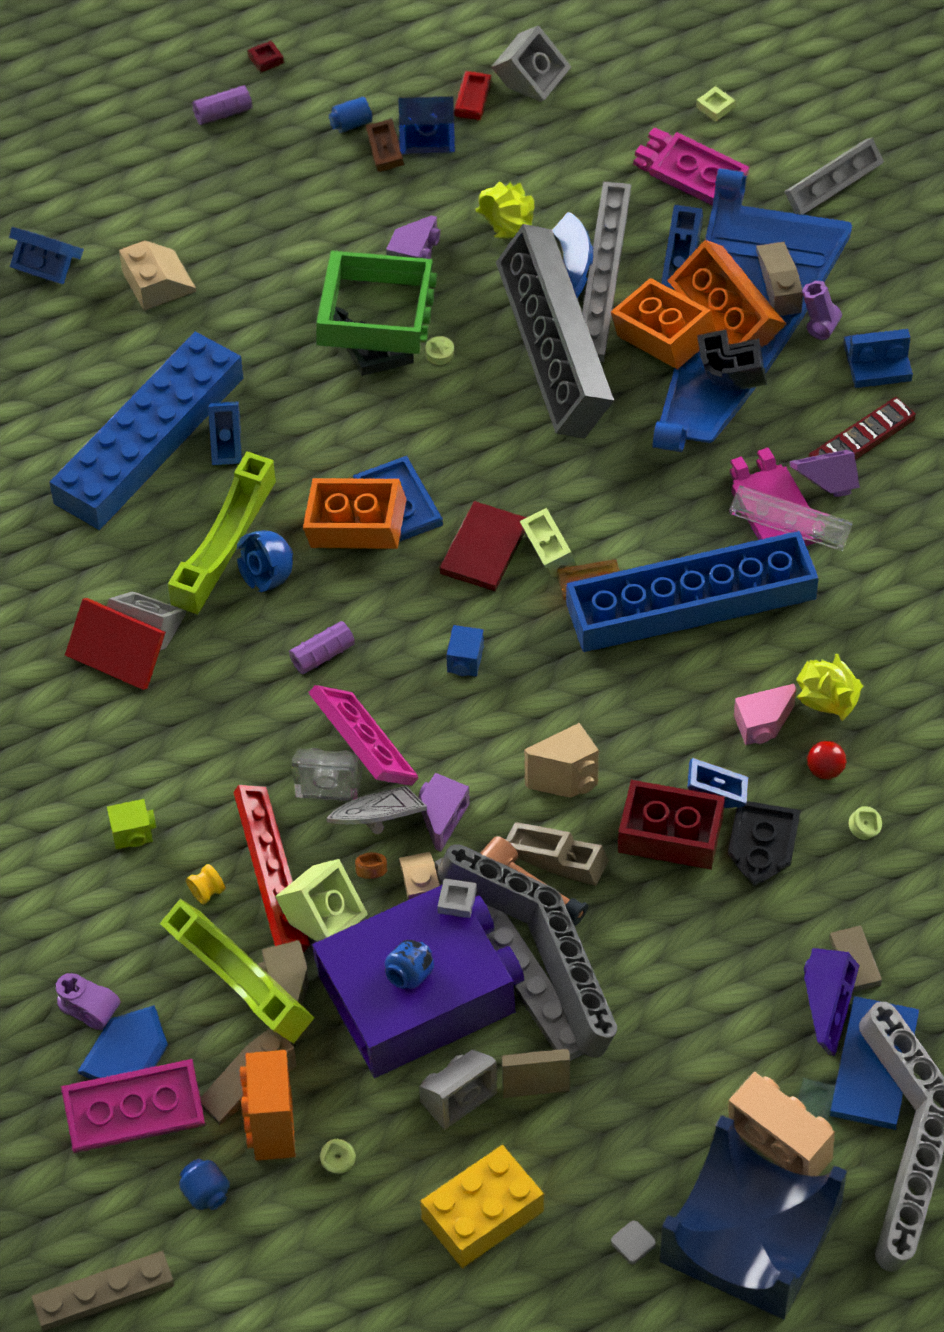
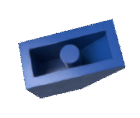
[208,401,242,465]

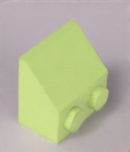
[275,859,368,942]

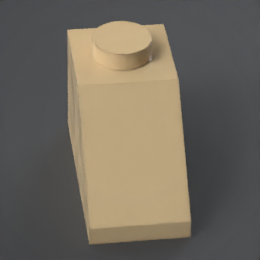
[399,852,439,900]

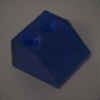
[398,96,455,154]

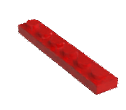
[233,785,310,952]

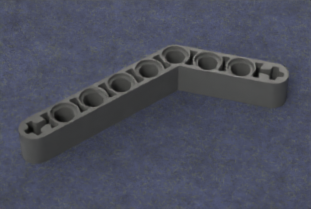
[437,844,617,1058]

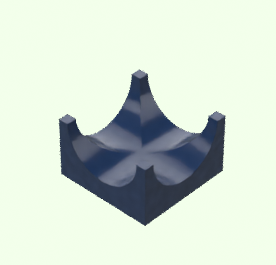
[660,1115,847,1320]

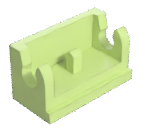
[520,508,577,577]

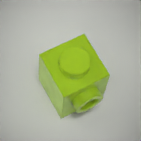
[107,799,157,849]

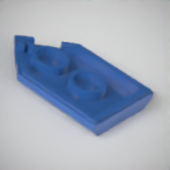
[78,1005,168,1080]

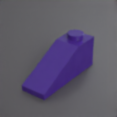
[804,948,860,1056]

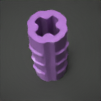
[193,85,252,125]
[289,621,355,674]

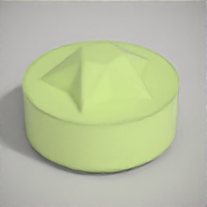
[425,336,454,365]
[849,806,882,840]
[320,1139,356,1174]

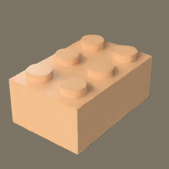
[729,1072,835,1176]

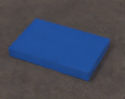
[353,456,443,542]

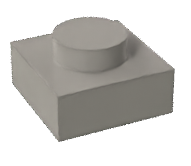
[437,878,477,918]

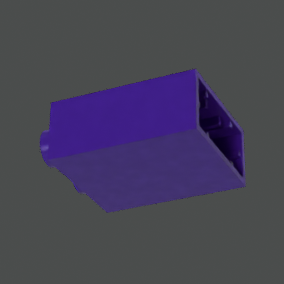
[312,879,525,1079]

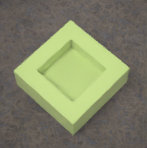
[696,86,735,122]

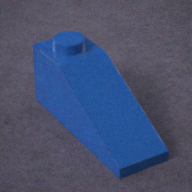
[661,205,703,290]

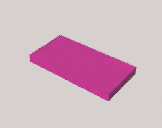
[309,685,419,786]
[61,1059,205,1153]

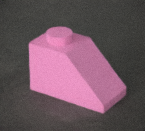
[734,684,796,745]

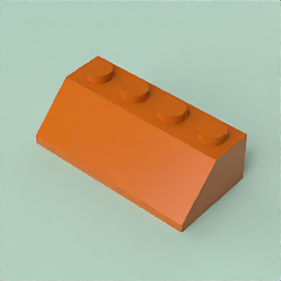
[667,239,786,347]

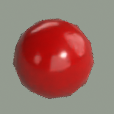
[807,741,847,780]

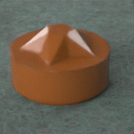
[355,852,387,879]

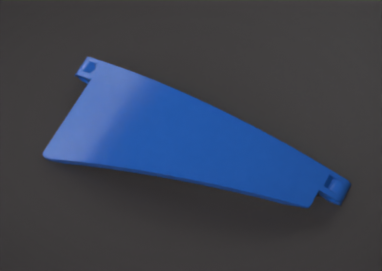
[652,168,852,452]

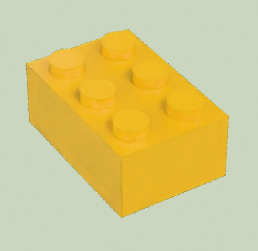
[420,1144,544,1268]

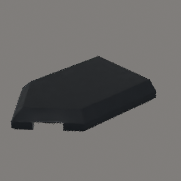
[728,801,801,887]

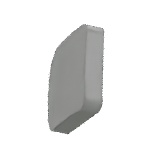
[611,1221,655,1264]

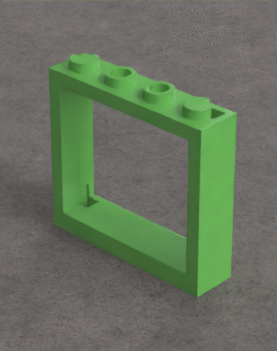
[316,251,437,354]

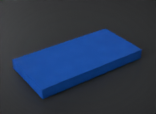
[830,996,919,1130]

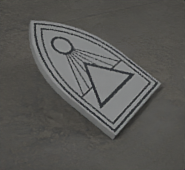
[327,786,427,834]

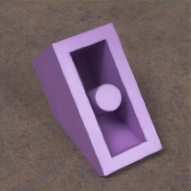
[789,450,860,497]
[419,773,470,852]

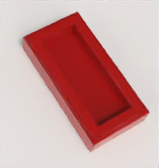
[454,71,492,120]

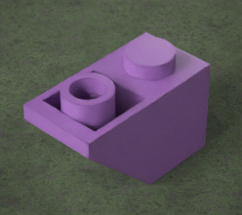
[386,215,441,259]

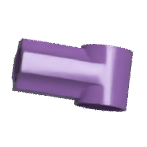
[802,280,842,340]

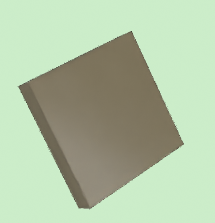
[502,1049,570,1098]

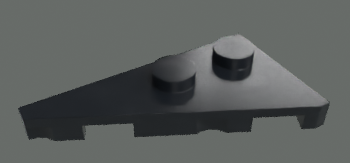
[333,307,414,376]

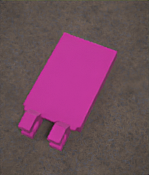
[633,127,749,205]
[730,448,824,546]

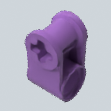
[56,973,121,1030]

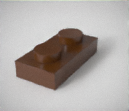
[366,118,404,172]

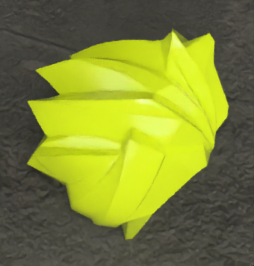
[475,181,534,239]
[796,654,863,721]

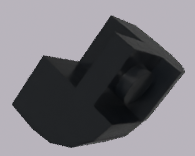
[697,329,767,391]

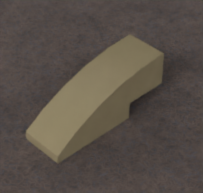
[506,822,609,886]

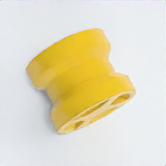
[186,864,226,905]

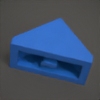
[687,758,748,809]

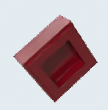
[247,40,284,73]

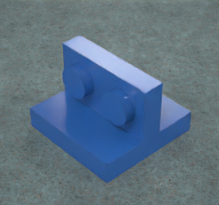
[9,227,84,284]
[844,329,913,388]

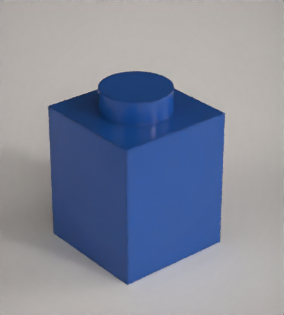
[446,625,484,677]

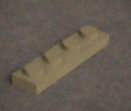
[31,1251,174,1331]

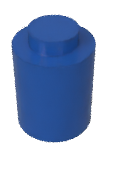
[329,97,373,133]

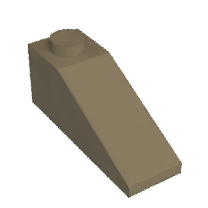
[756,242,803,316]
[200,1028,297,1125]

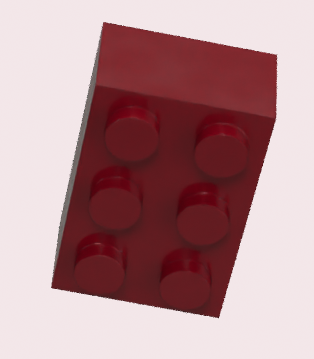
[618,780,725,870]

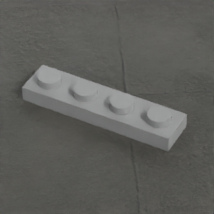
[784,138,884,215]

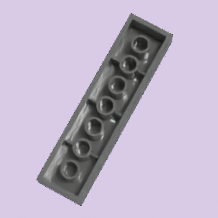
[496,224,614,438]

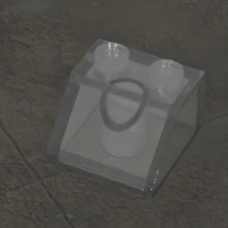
[292,748,362,801]

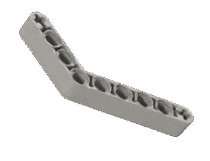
[859,1002,944,1272]

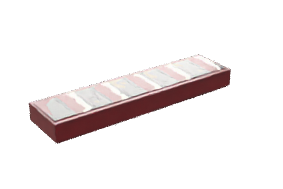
[808,397,916,460]

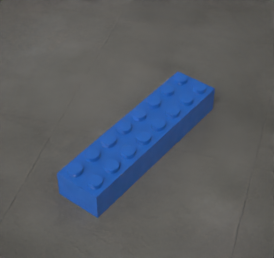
[49,331,243,530]
[566,531,819,652]

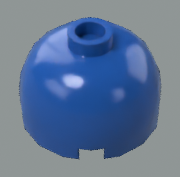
[236,530,293,592]

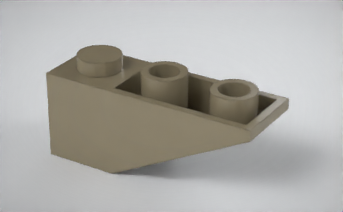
[258,940,309,1044]

